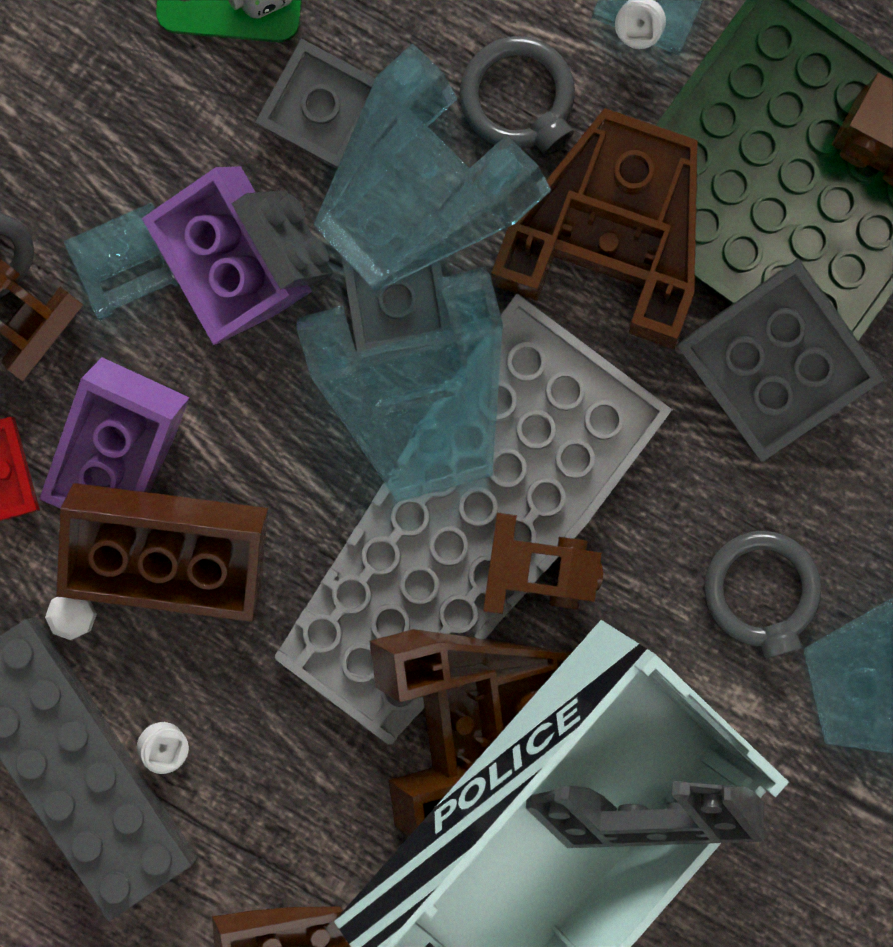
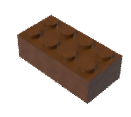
[56,483,268,622]

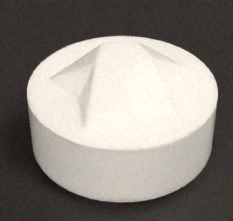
[615,0,666,49]
[137,722,189,774]

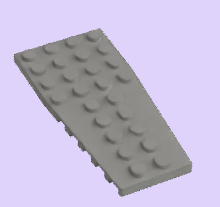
[275,294,673,745]

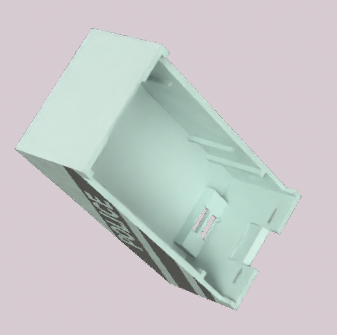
[334,620,789,947]

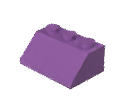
[142,166,312,345]

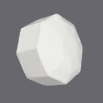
[45,597,97,640]

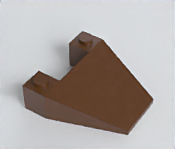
[491,108,698,349]
[369,629,572,836]

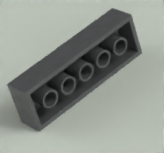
[0,617,198,922]

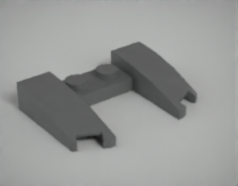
[526,781,764,848]

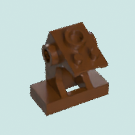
[0,258,83,381]
[483,512,603,614]

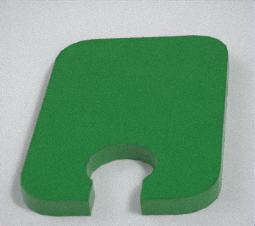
[156,0,302,43]

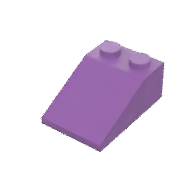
[39,357,190,509]

